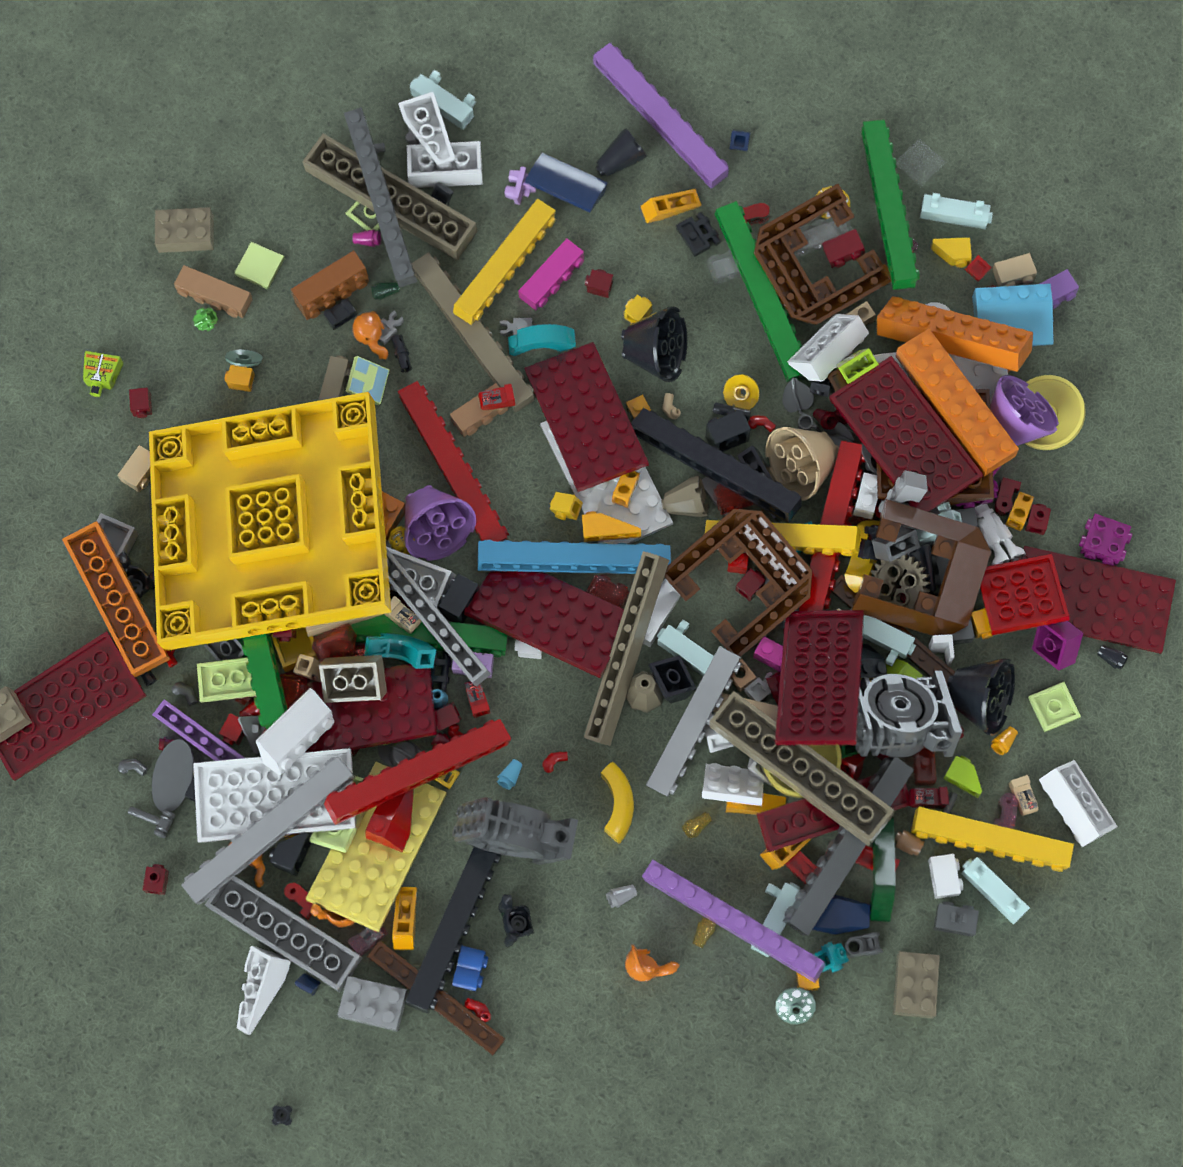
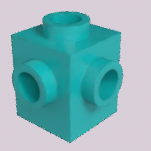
[813,942,849,973]

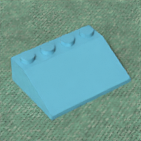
[972,284,1053,346]

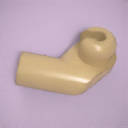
[662,393,681,419]

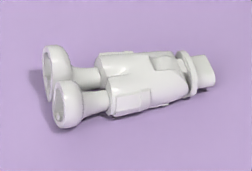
[975,504,1026,565]

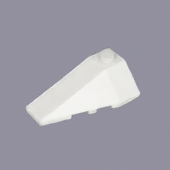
[398,92,456,166]
[643,579,680,647]
[237,946,291,1035]

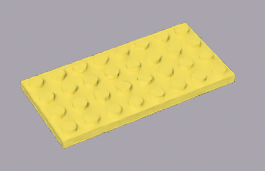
[306,762,447,932]

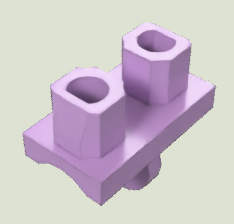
[505,167,536,205]

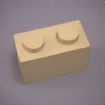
[992,253,1037,287]
[117,445,151,492]

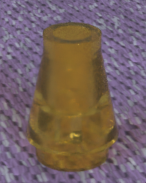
[682,812,712,839]
[692,917,717,948]

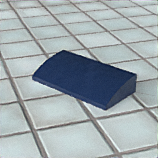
[525,153,608,212]

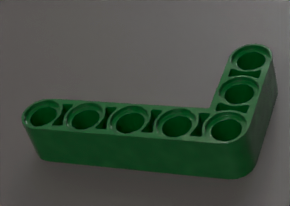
[870,816,895,922]

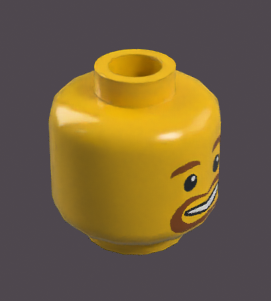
[388,526,415,555]

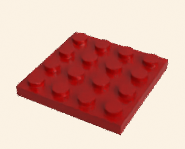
[980,554,1069,635]

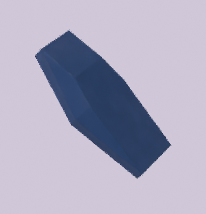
[812,895,870,935]

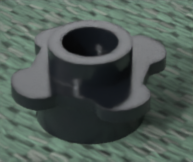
[272,1105,292,1126]

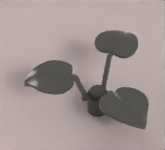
[768,378,854,458]

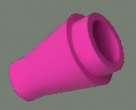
[353,229,381,247]

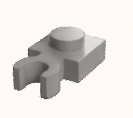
[379,311,404,345]
[500,318,532,336]
[743,672,773,702]

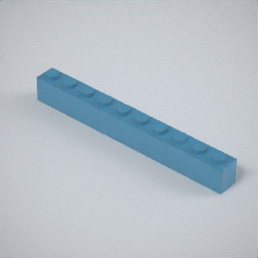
[478,540,671,574]

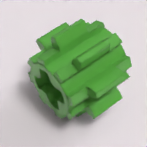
[193,308,218,331]

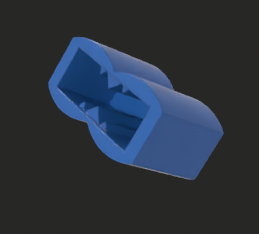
[452,946,489,992]

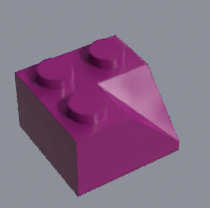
[1032,621,1083,671]

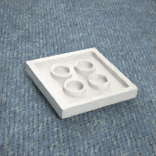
[702,763,764,806]

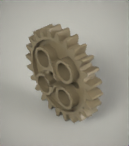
[871,554,931,609]

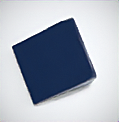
[729,130,750,151]
[295,973,321,995]

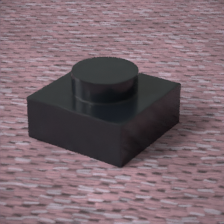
[431,182,454,206]

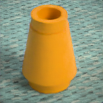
[991,726,1018,755]

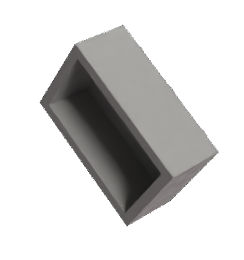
[97,513,139,557]
[337,976,408,1032]

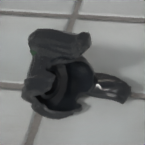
[118,552,155,600]
[498,894,534,948]

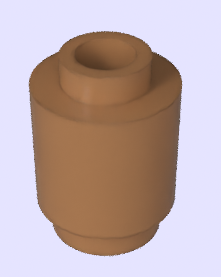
[895,830,924,856]

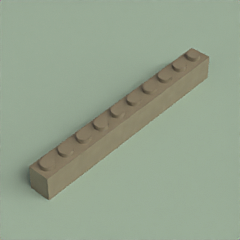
[412,252,534,413]
[584,551,669,746]

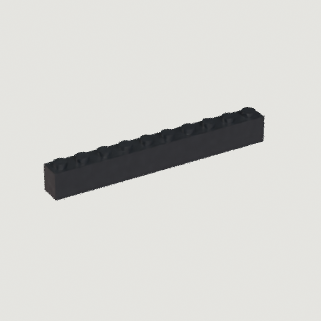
[631,408,802,523]
[405,846,502,1014]

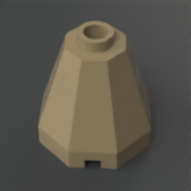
[661,476,709,517]
[626,671,664,713]

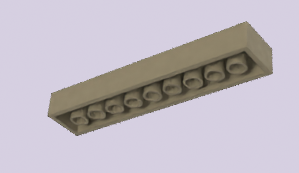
[303,133,477,260]
[709,691,894,846]

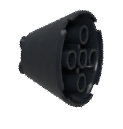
[621,306,688,382]
[947,658,1015,736]

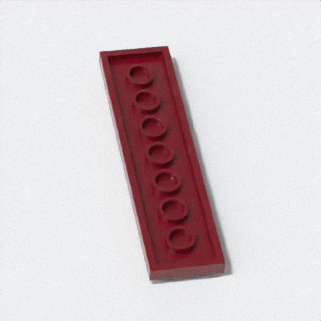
[756,775,910,852]

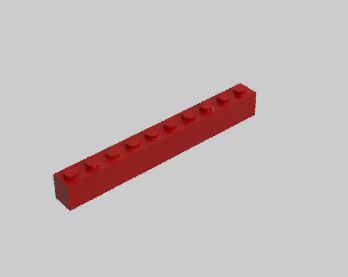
[398,381,509,542]
[799,441,866,611]
[324,719,511,825]

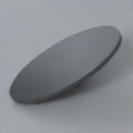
[152,739,194,812]

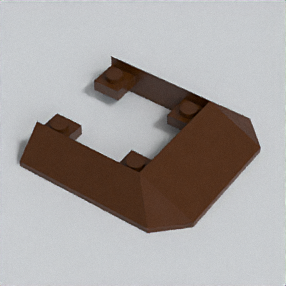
[754,183,891,325]
[851,499,991,636]
[664,509,812,657]

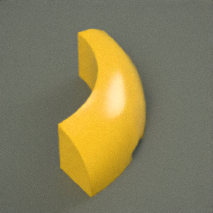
[845,520,880,593]
[601,762,634,844]

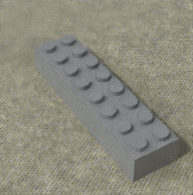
[205,876,362,993]

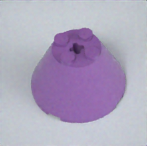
[990,375,1059,446]
[404,485,476,561]

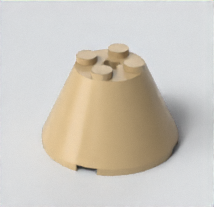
[765,427,839,501]

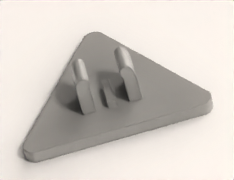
[238,716,265,754]

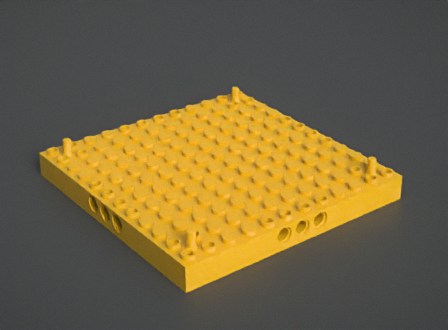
[149,392,391,651]

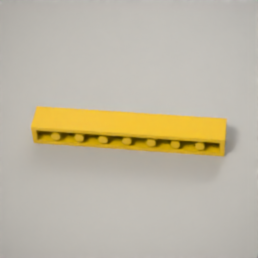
[453,199,556,325]
[705,520,861,556]
[911,807,1074,872]

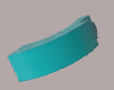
[508,324,576,356]
[364,633,436,669]

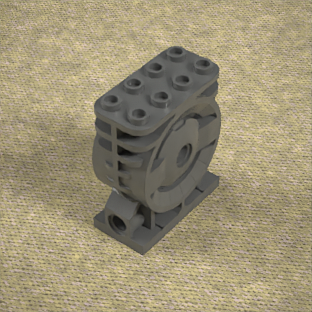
[856,671,962,757]
[452,797,578,865]

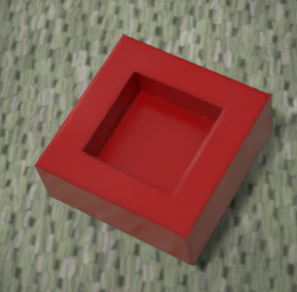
[965,255,992,282]

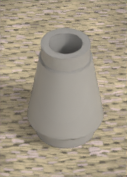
[606,884,637,908]

